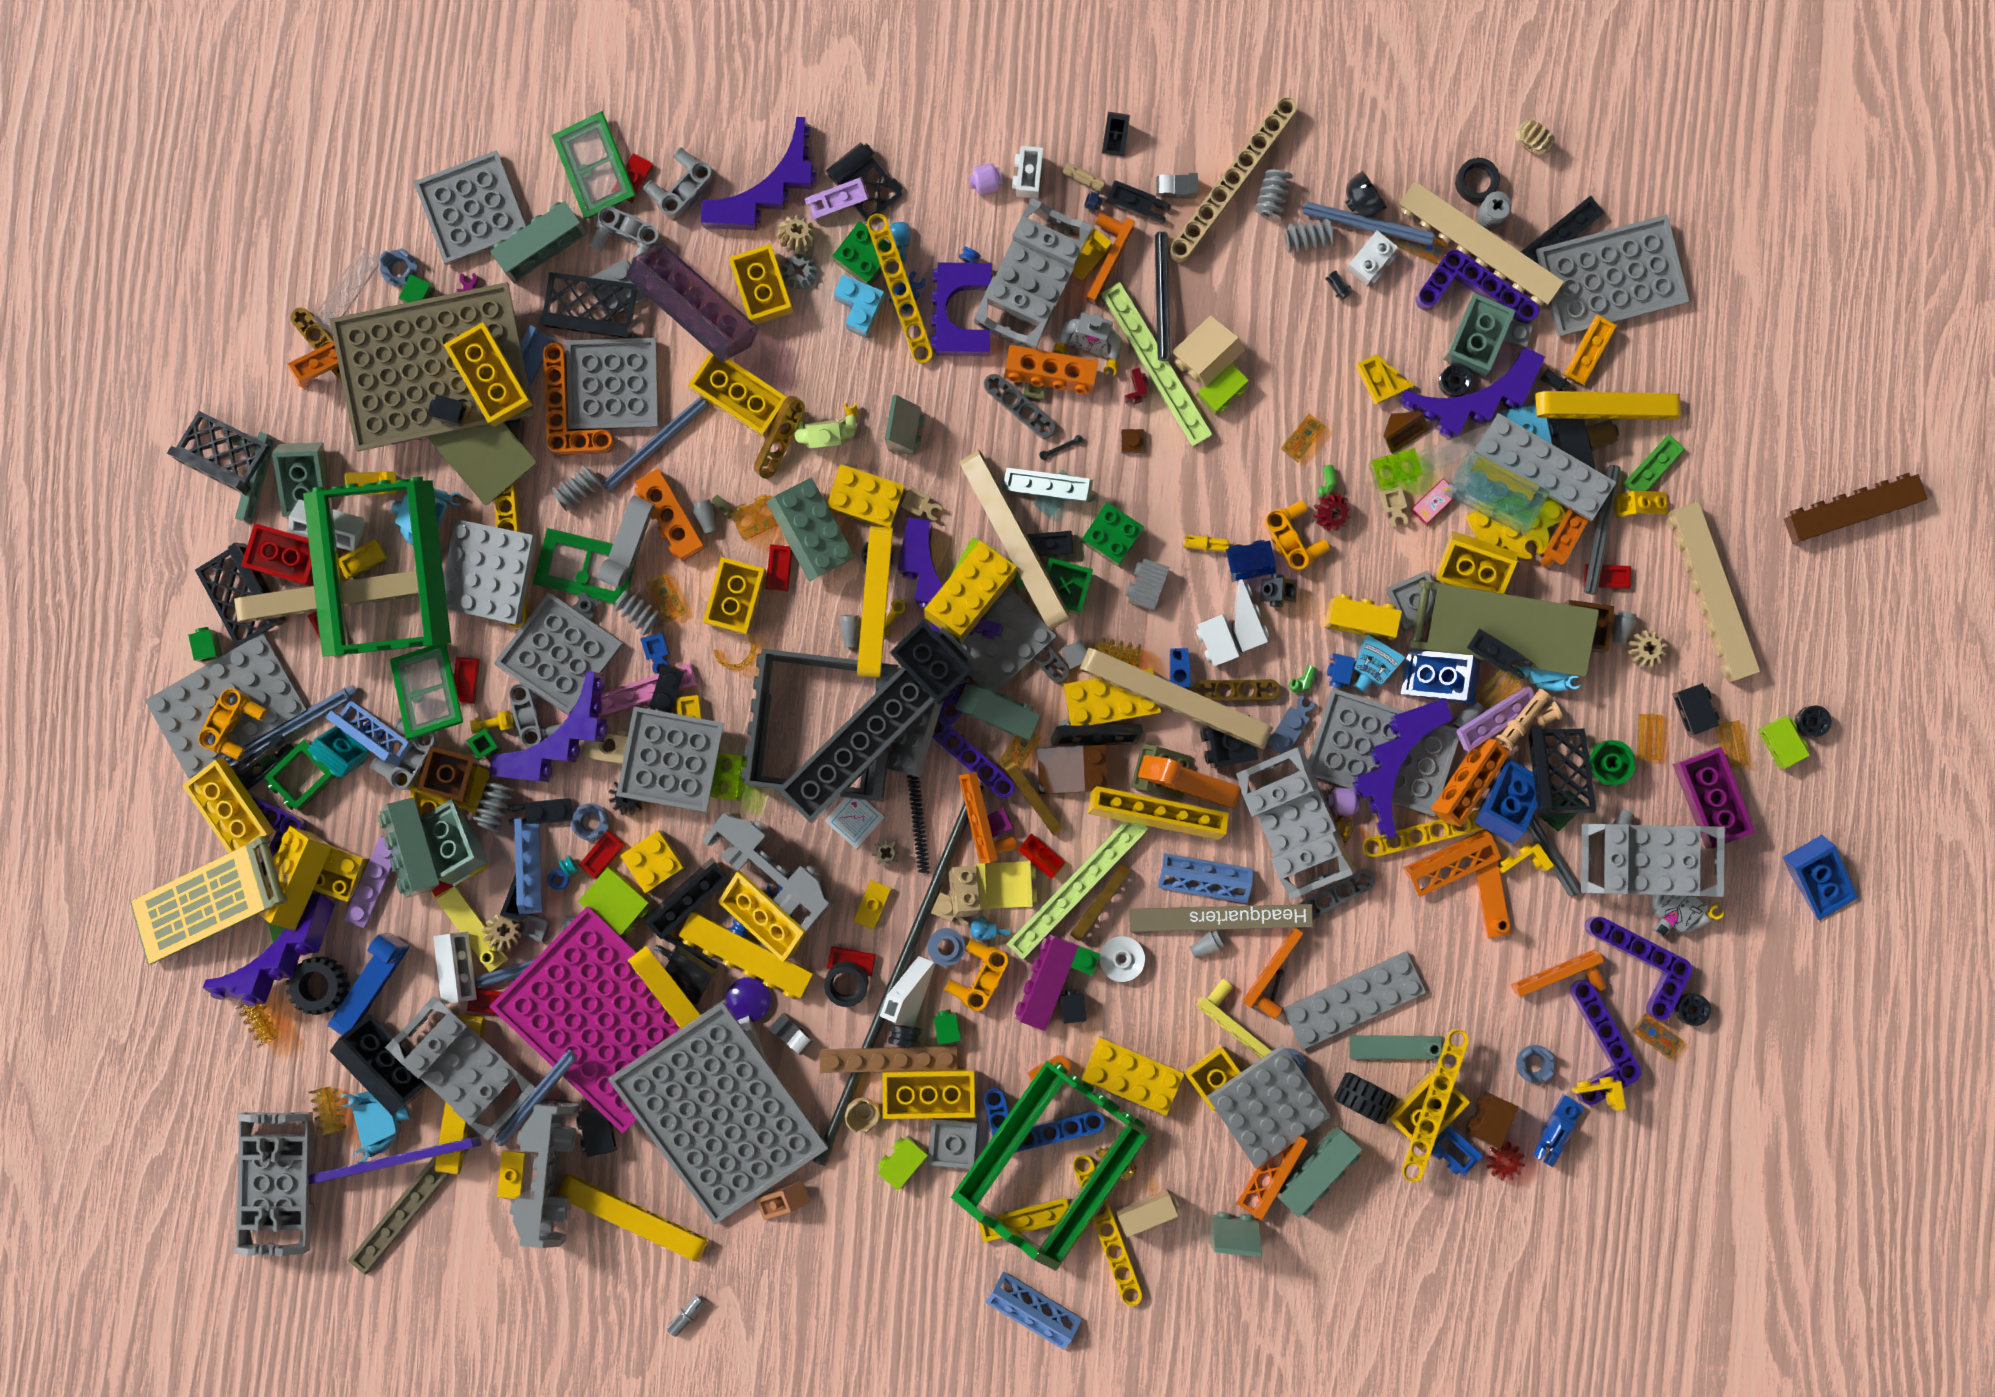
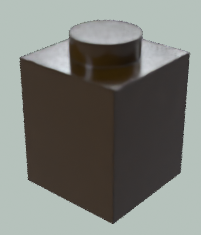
[1586,419,1619,451]

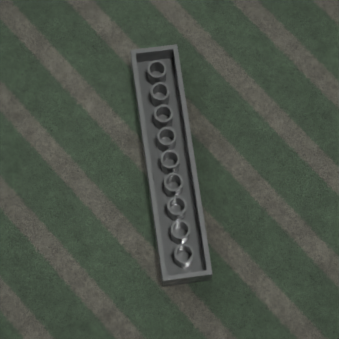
[778,627,976,824]

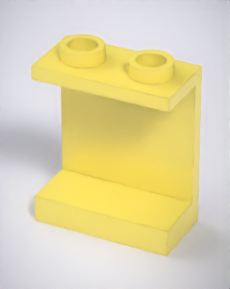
[976,861,1037,909]

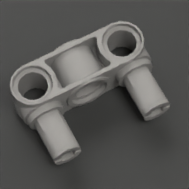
[643,147,714,220]
[589,206,661,271]
[509,684,563,748]
[370,717,439,790]

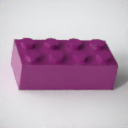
[1672,747,1756,849]

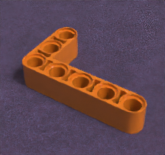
[543,343,615,456]
[1137,755,1241,809]

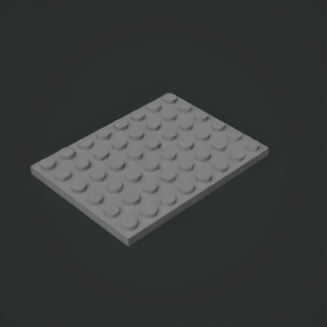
[608,1001,828,1224]

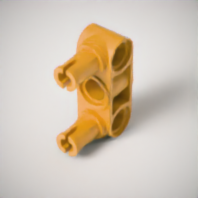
[1264,500,1330,572]
[198,688,268,761]
[944,938,1008,1011]

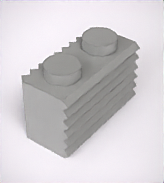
[1126,558,1170,611]

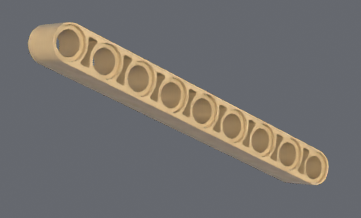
[1170,97,1297,263]
[959,450,1071,630]
[234,570,419,623]
[1080,648,1273,749]

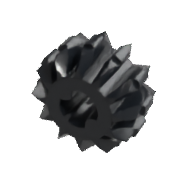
[609,782,647,815]

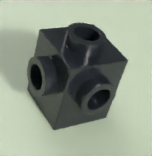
[1261,574,1297,607]

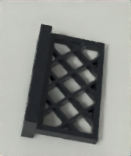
[539,272,638,339]
[167,411,270,496]
[195,543,287,647]
[1528,725,1596,817]

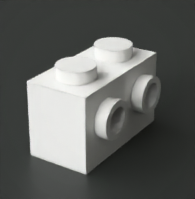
[1012,146,1043,199]
[1346,230,1398,286]
[1196,614,1242,666]

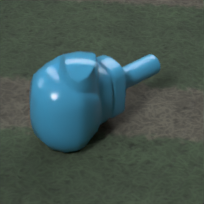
[887,222,910,261]
[971,916,1010,941]

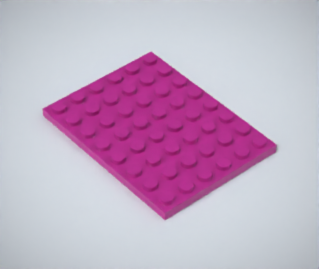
[489,906,701,1133]

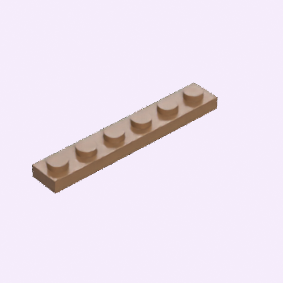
[820,1045,957,1073]

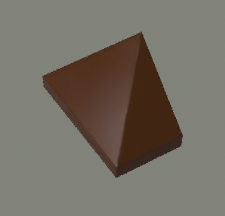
[1383,412,1429,454]

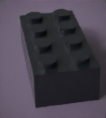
[330,1014,428,1116]

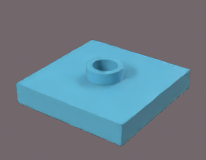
[1498,405,1552,444]

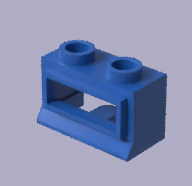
[1431,1125,1483,1176]

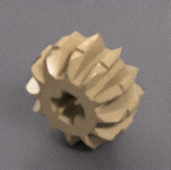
[1515,120,1555,156]
[777,215,816,255]
[1628,630,1668,668]
[482,914,522,952]

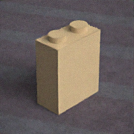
[1172,315,1245,387]
[1116,1189,1180,1238]

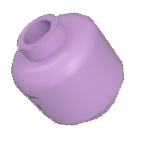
[969,163,1003,195]
[1325,787,1360,818]

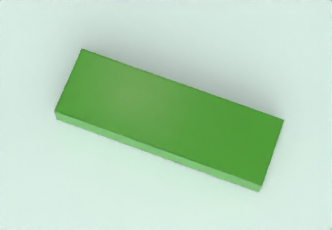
[1623,434,1685,492]

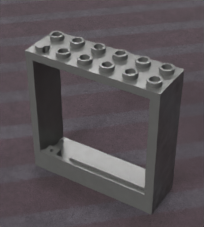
[741,649,900,802]

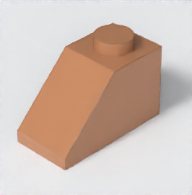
[756,1181,810,1220]

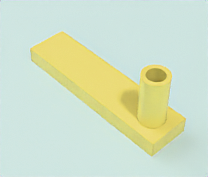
[437,886,510,973]
[1195,979,1272,1059]

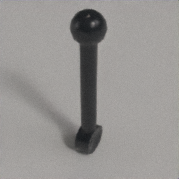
[1039,435,1083,460]
[1270,969,1285,1002]

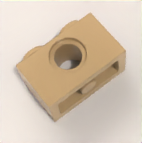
[584,731,628,764]
[948,865,980,918]

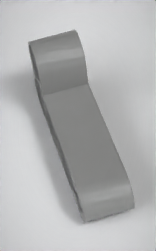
[597,495,655,588]

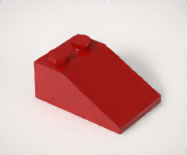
[241,523,314,587]

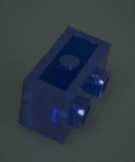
[1226,540,1276,582]

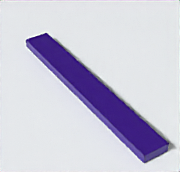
[309,1137,482,1185]

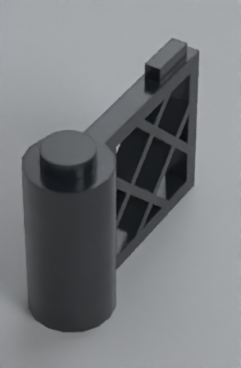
[826,142,903,222]

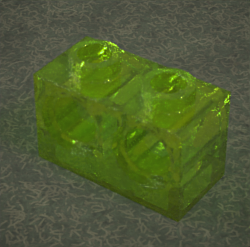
[1369,448,1423,491]
[710,752,748,802]

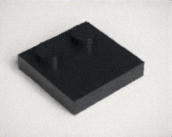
[665,946,717,1005]

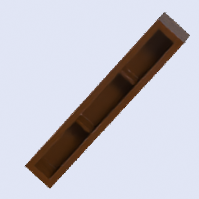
[1784,473,1928,544]

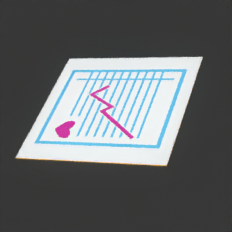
[825,798,885,849]

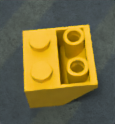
[313,845,369,902]

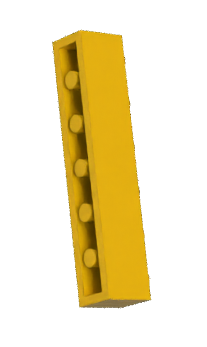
[1087,786,1229,840]
[679,911,814,1000]

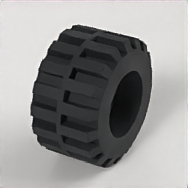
[286,957,350,1015]
[1334,1072,1398,1124]

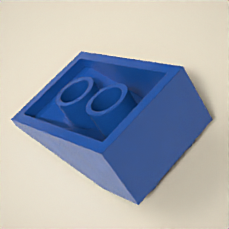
[1401,650,1481,705]
[1474,758,1537,844]
[1782,835,1858,920]

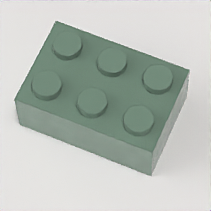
[955,682,1040,740]

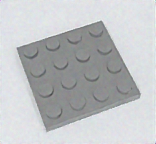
[414,150,526,266]
[566,338,659,431]
[444,519,537,625]
[958,585,1056,692]
[494,592,622,716]
[616,707,724,813]
[1207,1044,1331,1169]

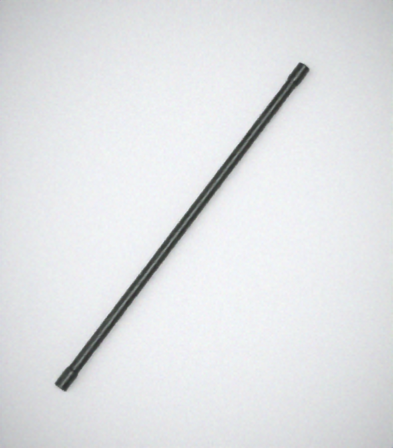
[813,785,984,1166]

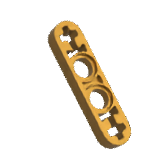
[290,308,341,379]
[754,396,805,479]
[1192,679,1280,701]
[1002,759,1062,836]
[1070,864,1131,941]

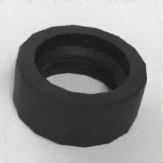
[1455,157,1500,203]
[824,961,869,1007]

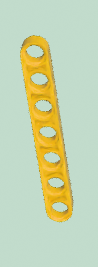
[867,213,932,363]
[1362,809,1486,857]
[1401,1029,1469,1182]
[1073,1154,1142,1306]

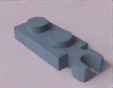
[1267,695,1315,754]

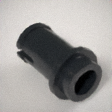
[1325,270,1352,300]
[1540,367,1570,391]

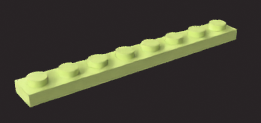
[1101,282,1212,447]
[1007,821,1149,960]

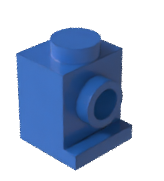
[1327,653,1355,689]

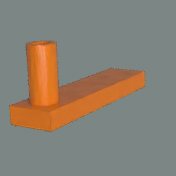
[1087,213,1135,305]
[288,341,339,388]
[1540,509,1589,568]
[958,772,1017,863]
[1472,845,1511,938]
[1241,928,1303,1020]
[1511,949,1607,997]

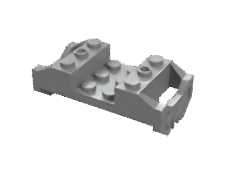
[974,198,1093,349]
[1236,745,1357,900]
[702,813,834,931]
[1581,824,1725,897]
[385,996,536,1141]
[510,1099,580,1248]
[235,1112,315,1256]

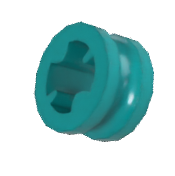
[559,855,579,878]

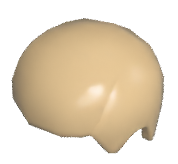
[845,1097,880,1133]

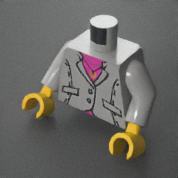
[1052,313,1122,376]
[1651,895,1725,938]

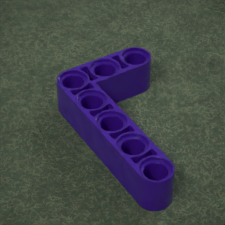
[1416,249,1539,324]
[932,683,1014,798]
[248,792,307,876]
[1584,916,1692,1020]
[1570,980,1641,1105]

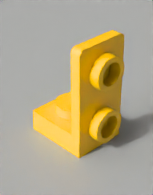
[1072,228,1112,281]
[345,471,397,495]
[1615,491,1668,518]
[1499,842,1554,873]
[1571,1077,1626,1111]

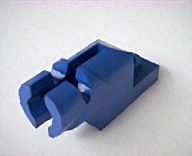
[1532,1094,1584,1167]

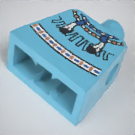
[1353,635,1405,692]

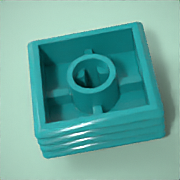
[308,726,371,778]

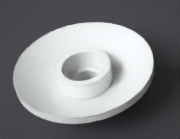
[1099,936,1145,982]

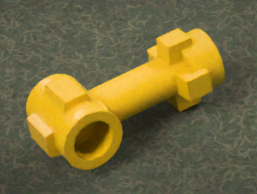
[884,599,907,637]
[470,710,515,734]

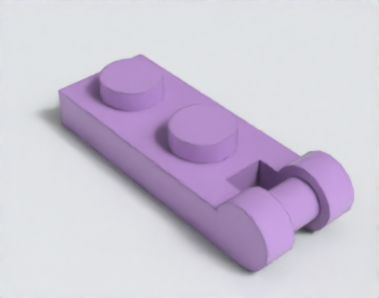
[804,177,870,220]

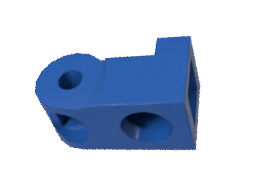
[1169,648,1190,690]

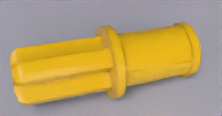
[1184,534,1229,552]

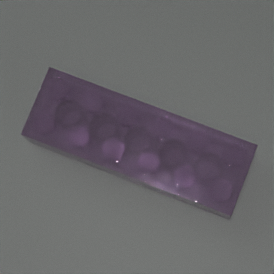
[626,243,759,363]

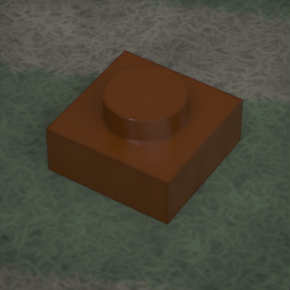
[1121,429,1144,453]

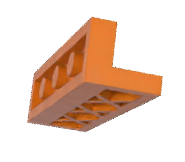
[1403,829,1501,897]
[1236,1136,1308,1221]

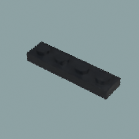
[1520,196,1604,264]
[1050,723,1144,747]

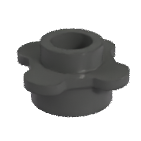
[572,593,599,619]

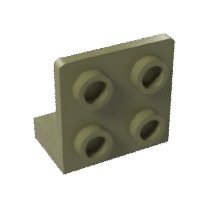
[1131,744,1192,800]

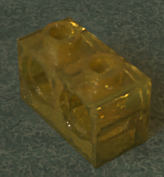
[731,494,778,541]

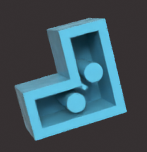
[834,274,885,338]

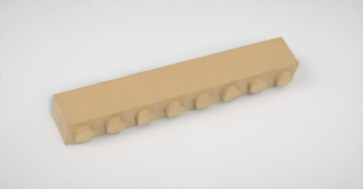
[1399,181,1564,306]
[1667,501,1760,682]

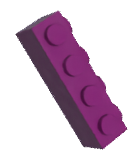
[1015,933,1078,1031]

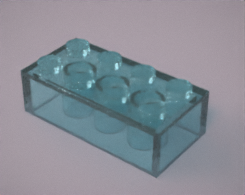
[1444,450,1550,536]

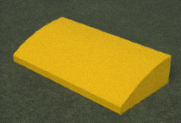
[182,758,275,853]
[718,870,806,962]

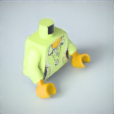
[789,402,859,448]

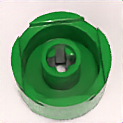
[1588,740,1635,786]

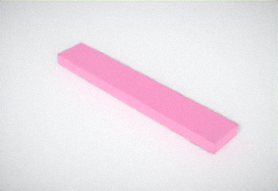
[564,663,698,719]

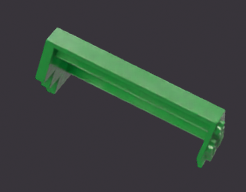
[303,477,451,657]
[950,1060,1152,1271]

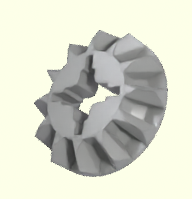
[781,253,817,289]

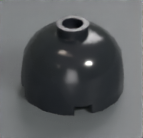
[1345,170,1387,217]

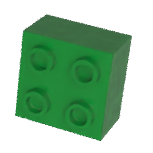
[832,221,891,286]
[1081,502,1144,567]
[1046,558,1093,615]

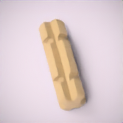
[1063,163,1105,192]

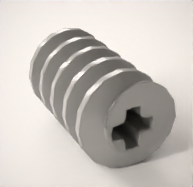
[1255,169,1293,220]
[1477,191,1512,230]
[1285,219,1333,253]
[552,465,603,512]
[614,586,664,636]
[473,782,514,832]

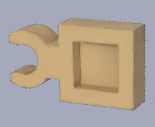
[900,486,942,521]
[1378,486,1408,528]
[931,892,969,925]

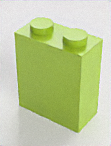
[578,867,652,937]

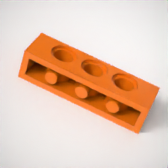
[1004,345,1098,395]
[634,468,705,561]
[1431,739,1510,827]

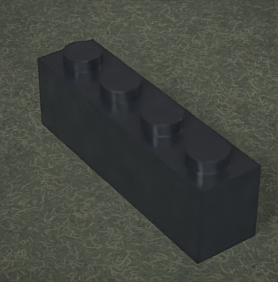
[1549,389,1596,470]
[644,857,729,939]

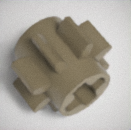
[872,839,901,867]

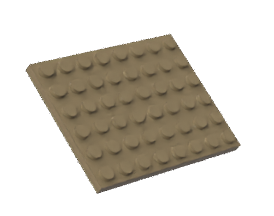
[330,282,535,452]

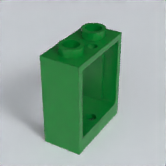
[264,739,337,810]

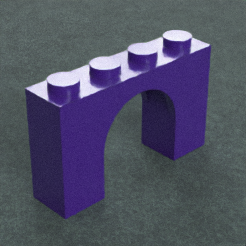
[931,262,992,357]

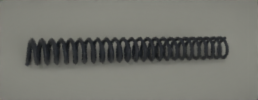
[907,775,931,874]

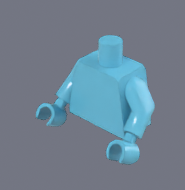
[391,488,462,551]
[1514,665,1583,692]
[340,1092,411,1163]

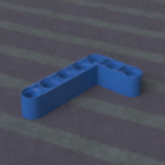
[327,933,410,1035]
[984,1087,1105,1153]

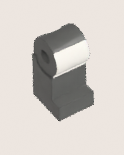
[1156,173,1198,199]
[768,1013,814,1055]

